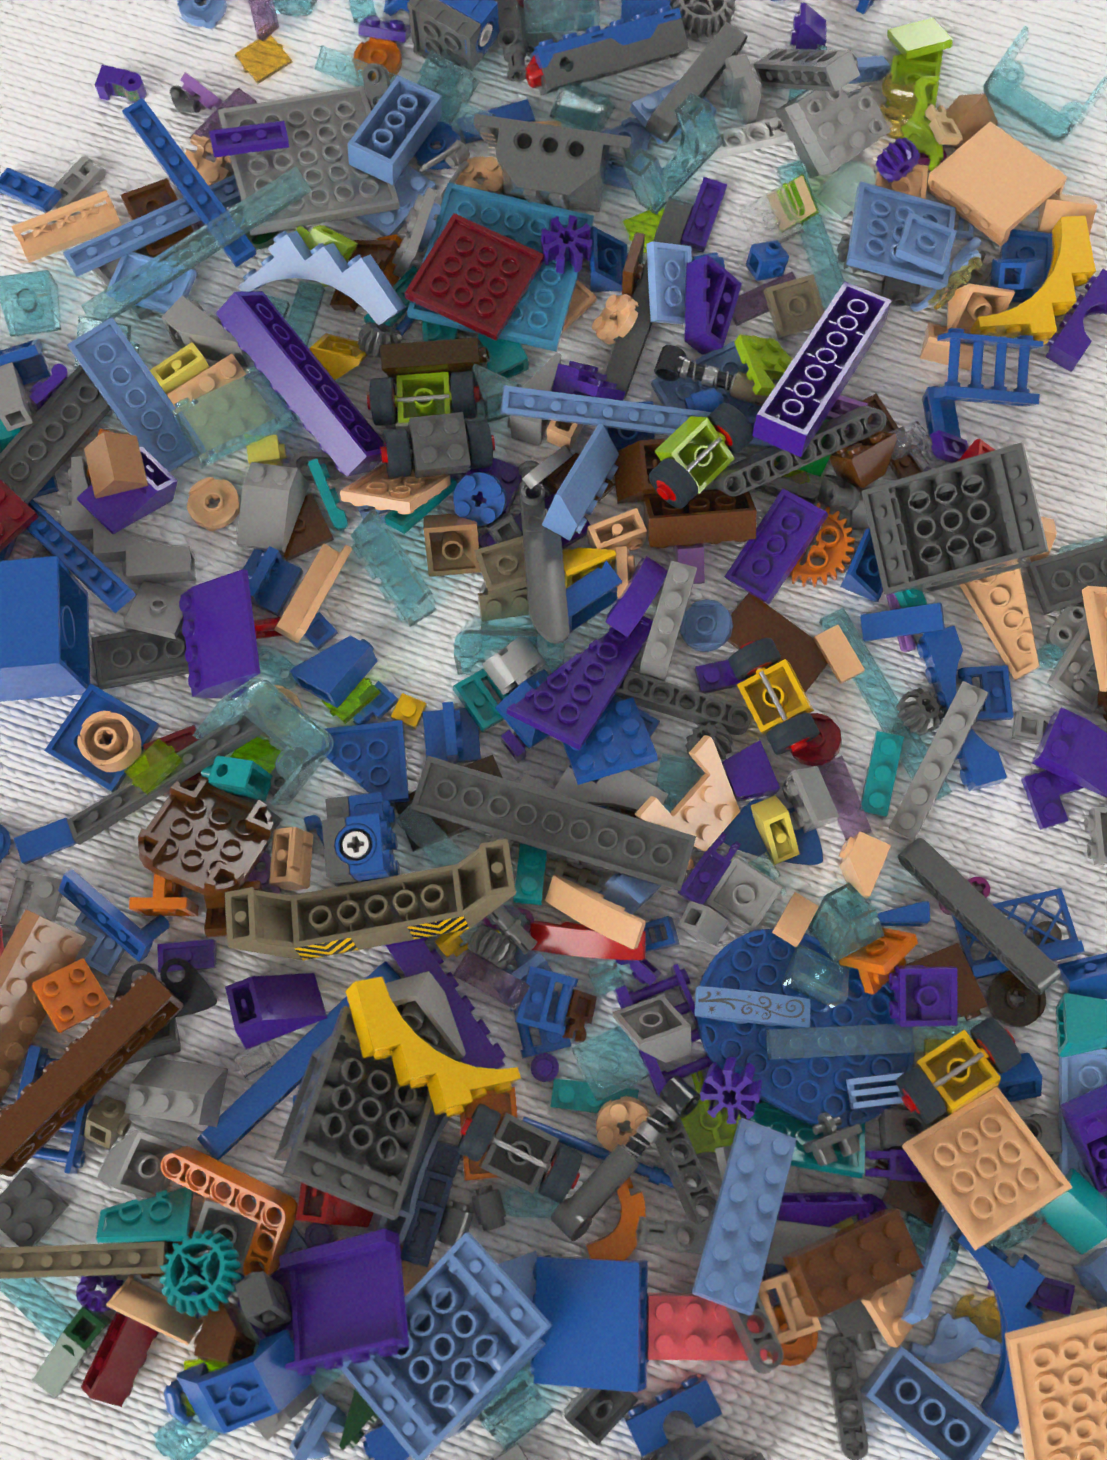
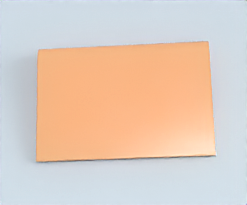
[106,1275,204,1346]

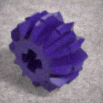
[875,137,920,182]

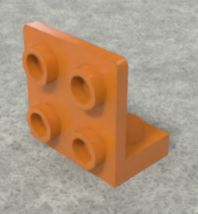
[32,958,111,1033]

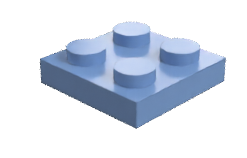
[895,213,957,275]

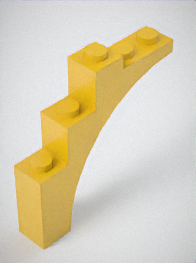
[970,215,1096,344]
[345,976,521,1117]

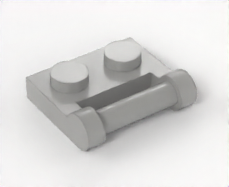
[0,869,62,928]

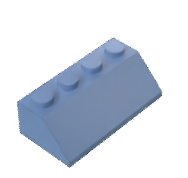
[542,423,619,541]

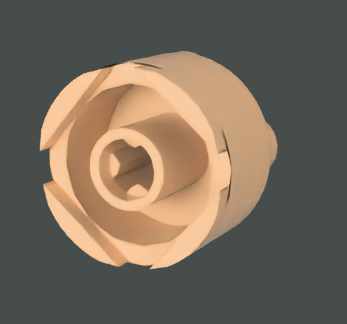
[77,711,142,772]

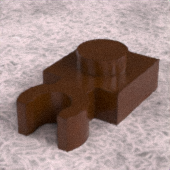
[562,989,597,1042]

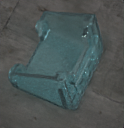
[172,366,298,470]
[454,621,565,675]

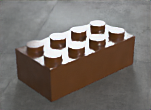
[643,489,757,549]
[782,1209,923,1318]

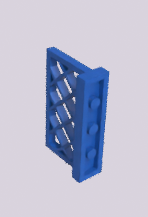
[952,888,1085,980]

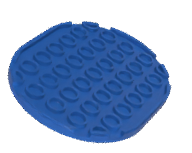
[696,929,915,1129]

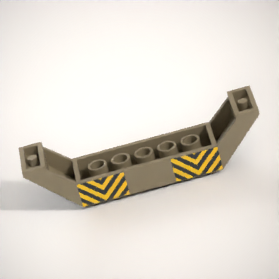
[225,838,516,961]

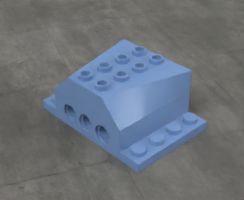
[340,1232,552,1460]

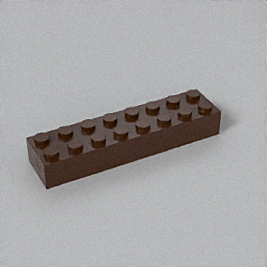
[0,972,185,1177]

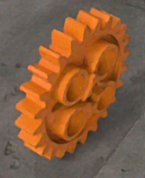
[789,503,855,588]

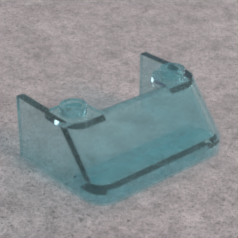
[983,25,1107,143]
[193,678,334,806]

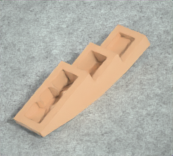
[545,874,646,950]

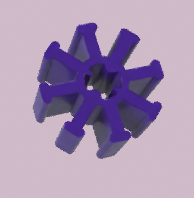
[541,215,592,274]
[700,1057,763,1124]

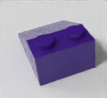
[1031,707,1107,798]

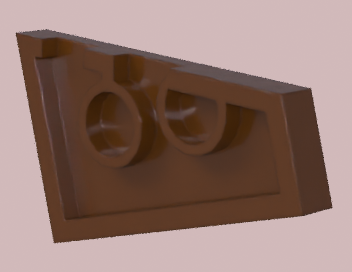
[329,240,400,311]

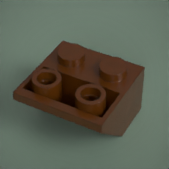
[830,431,897,488]
[614,438,665,504]
[193,1300,256,1368]

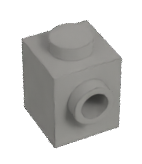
[678,901,729,946]

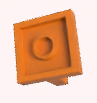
[129,874,199,916]
[837,925,918,994]

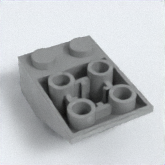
[161,296,250,366]

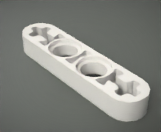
[699,117,789,160]

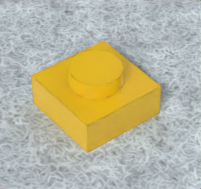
[391,693,427,729]

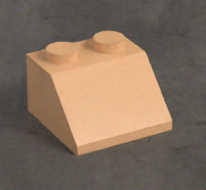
[838,831,891,905]

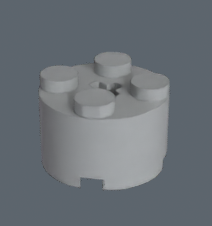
[481,633,547,695]

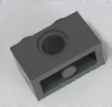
[235,1271,293,1333]

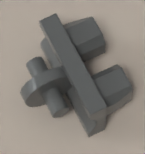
[802,1112,862,1166]

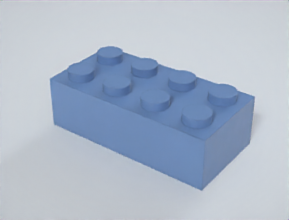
[348,75,442,185]
[860,1345,1000,1460]

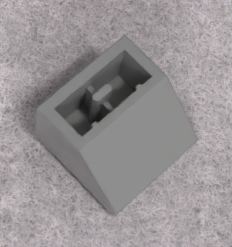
[782,766,839,833]

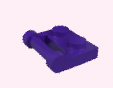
[29,364,68,412]

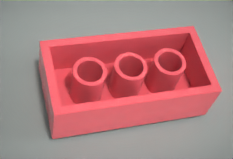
[647,1293,767,1361]

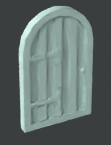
[812,161,876,221]

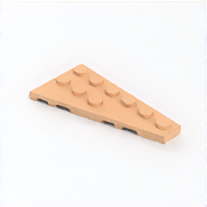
[960,569,1040,680]

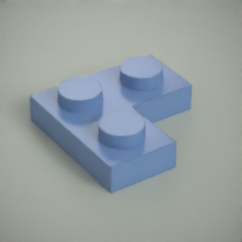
[74,912,125,976]

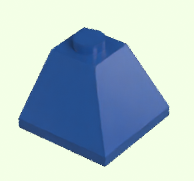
[495,669,550,749]

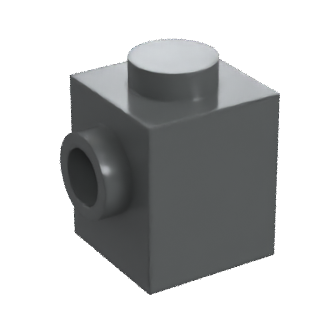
[881,275,921,307]

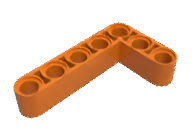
[161,1146,298,1276]

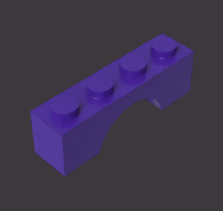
[1045,269,1107,372]

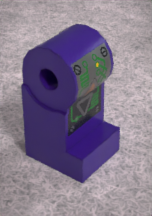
[95,65,147,103]

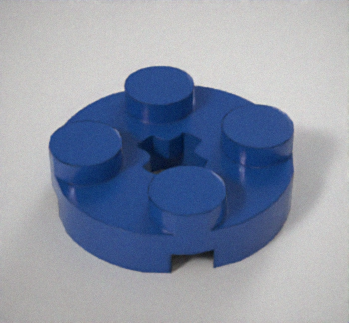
[414,121,461,170]
[453,472,507,526]

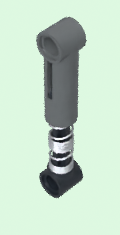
[551,1076,701,1241]

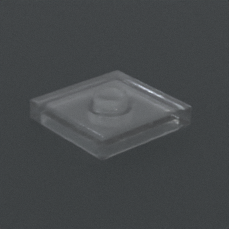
[738,186,804,244]

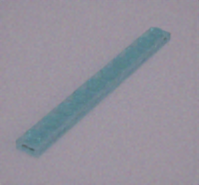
[81,166,312,328]

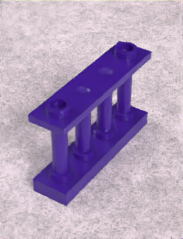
[614,964,712,1098]

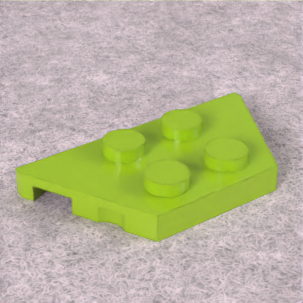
[885,50,943,124]

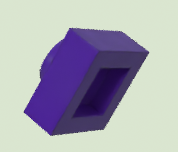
[501,729,527,763]

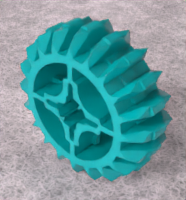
[159,1230,242,1316]

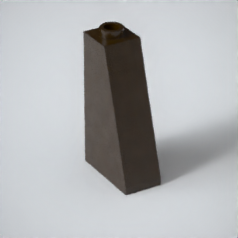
[380,338,490,385]

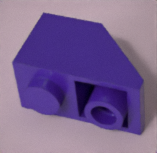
[790,3,827,50]

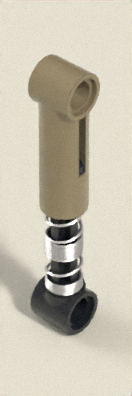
[654,345,777,407]

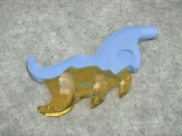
[910,236,983,312]
[908,1294,1027,1364]

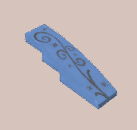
[695,986,810,1029]

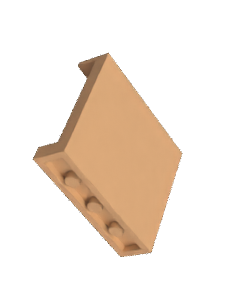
[926,121,1067,246]

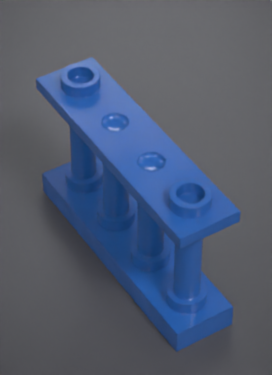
[933,328,1044,407]
[16,1045,95,1174]

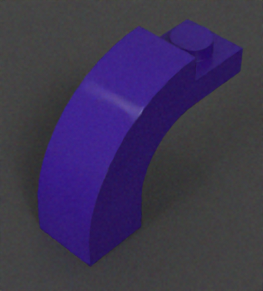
[605,556,668,637]

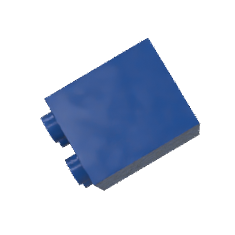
[0,556,91,702]

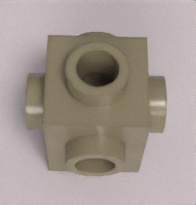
[84,1095,132,1149]

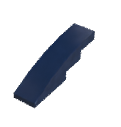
[401,1140,461,1267]

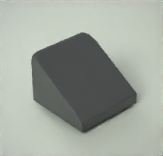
[485,513,523,543]

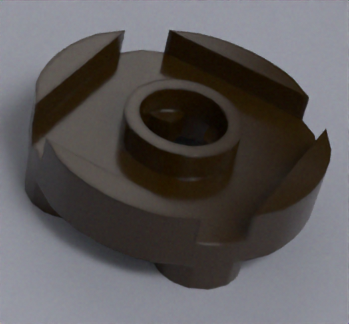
[987,970,1046,1028]

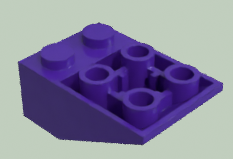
[77,446,178,534]
[225,973,327,1050]
[1059,1084,1107,1194]

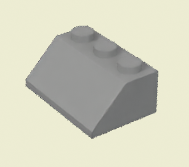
[124,1057,228,1127]

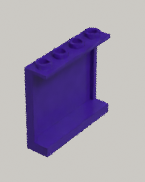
[279,1229,409,1376]

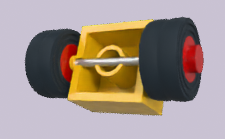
[728,638,819,755]
[896,1017,1022,1124]

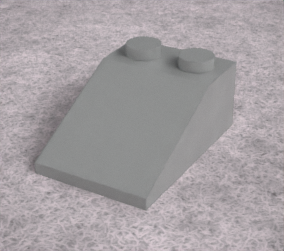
[506,353,562,446]
[236,462,310,553]
[385,971,466,1060]

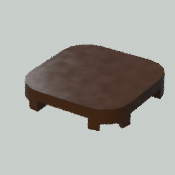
[138,776,274,898]

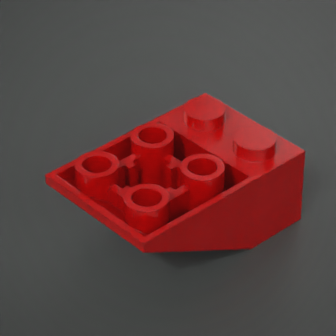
[296,1182,374,1228]

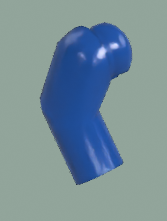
[164,1379,196,1427]

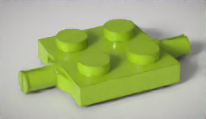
[679,1070,741,1155]

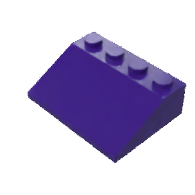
[179,569,260,699]

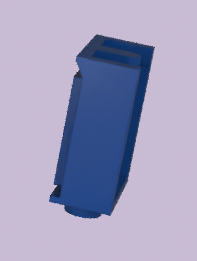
[566,560,622,633]

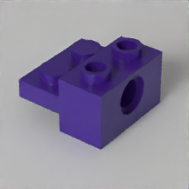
[551,361,626,401]

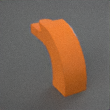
[586,1177,646,1261]

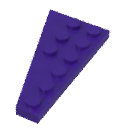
[507,616,653,750]

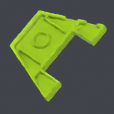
[734,334,793,396]

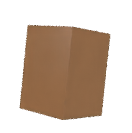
[946,94,999,150]
[84,431,149,499]

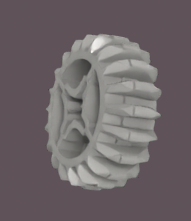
[670,0,736,39]

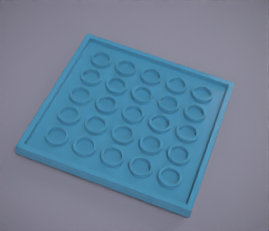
[407,182,594,352]

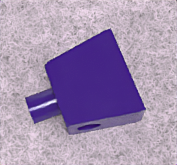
[722,740,780,802]

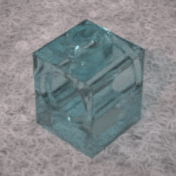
[588,959,626,999]

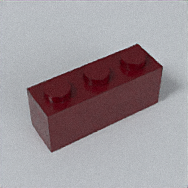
[81,1311,159,1407]

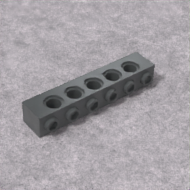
[753,48,860,92]
[878,1106,1062,1161]

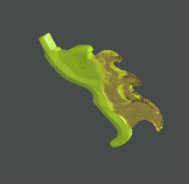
[880,73,943,171]

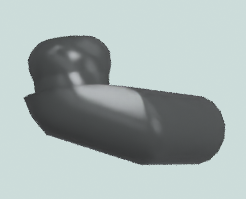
[169,85,201,113]

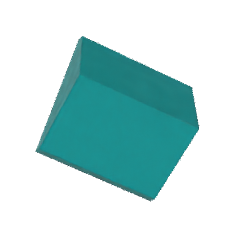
[1036,1168,1107,1255]

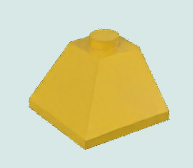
[310,333,368,380]
[562,547,617,588]

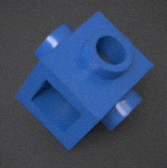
[745,240,789,281]

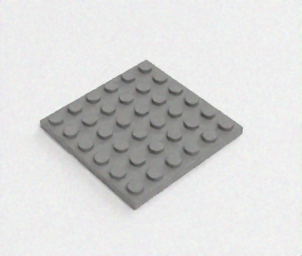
[218,86,399,236]

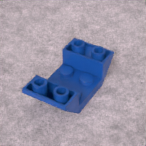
[176,1329,313,1434]

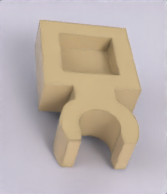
[925,104,963,145]

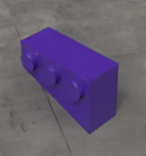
[684,255,742,355]

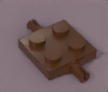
[873,1159,940,1226]

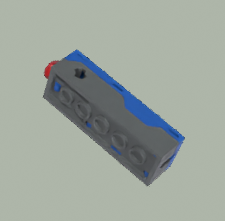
[526,6,689,96]

